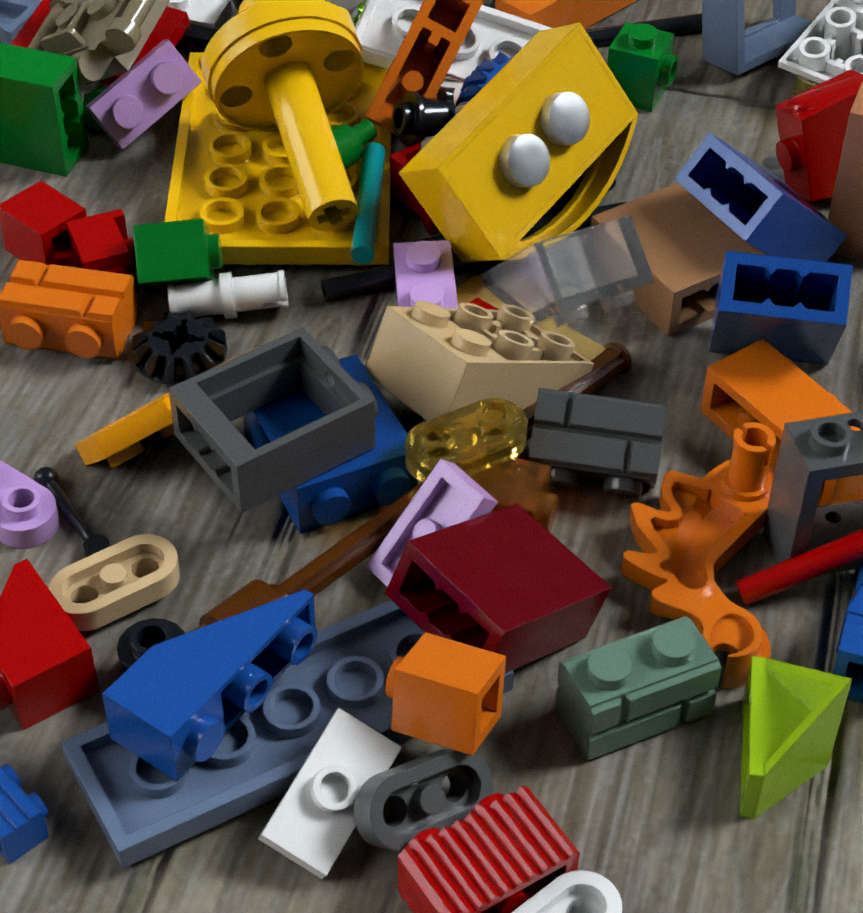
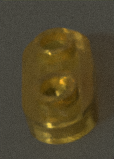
[405,398,528,482]

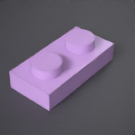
[85,40,202,149]
[393,240,458,308]
[366,459,498,587]

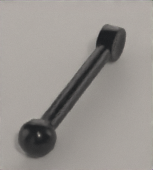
[34,467,110,557]

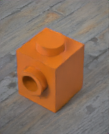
[385,632,506,756]

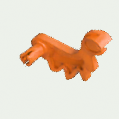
[621,422,776,689]

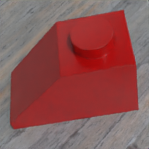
[0,559,100,730]

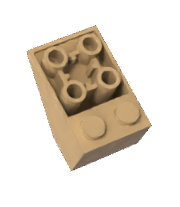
[366,301,594,432]

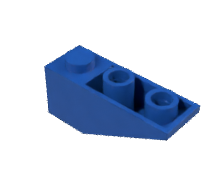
[102,589,317,782]

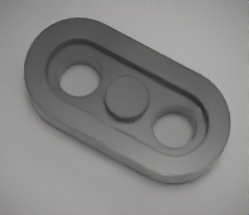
[354,749,493,851]

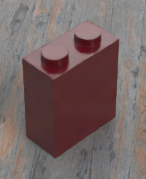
[385,503,612,673]

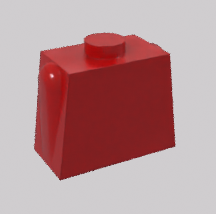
[775,69,863,201]

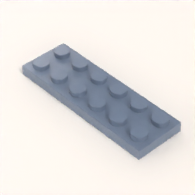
[61,600,514,869]

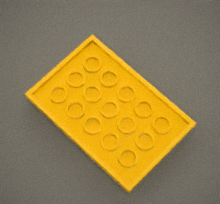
[164,52,391,266]

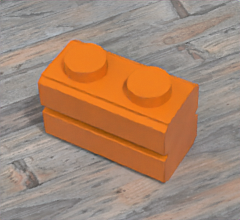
[0,260,138,360]

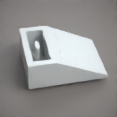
[778,0,863,84]

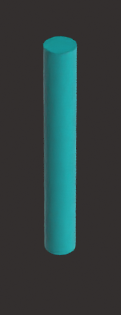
[351,142,385,264]

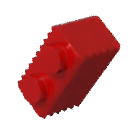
[398,785,580,913]

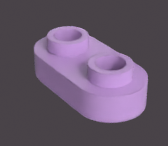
[0,460,60,549]

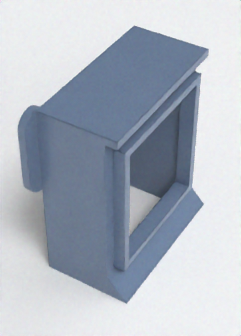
[702,0,812,76]

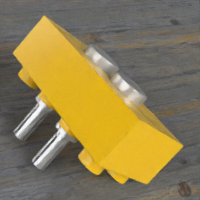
[399,22,638,262]

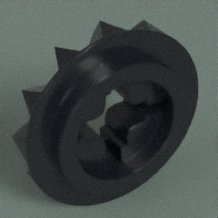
[132,310,227,385]

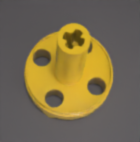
[201,0,364,231]

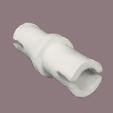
[167,270,289,319]

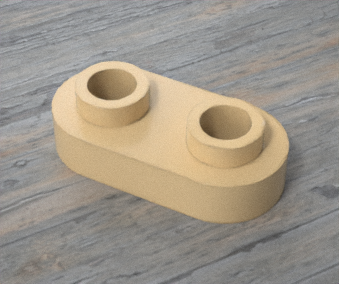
[48,534,180,631]

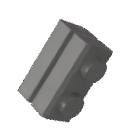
[528,388,667,497]

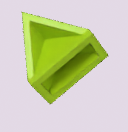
[740,656,852,819]

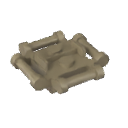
[28,0,170,87]

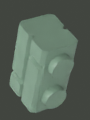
[555,616,722,760]

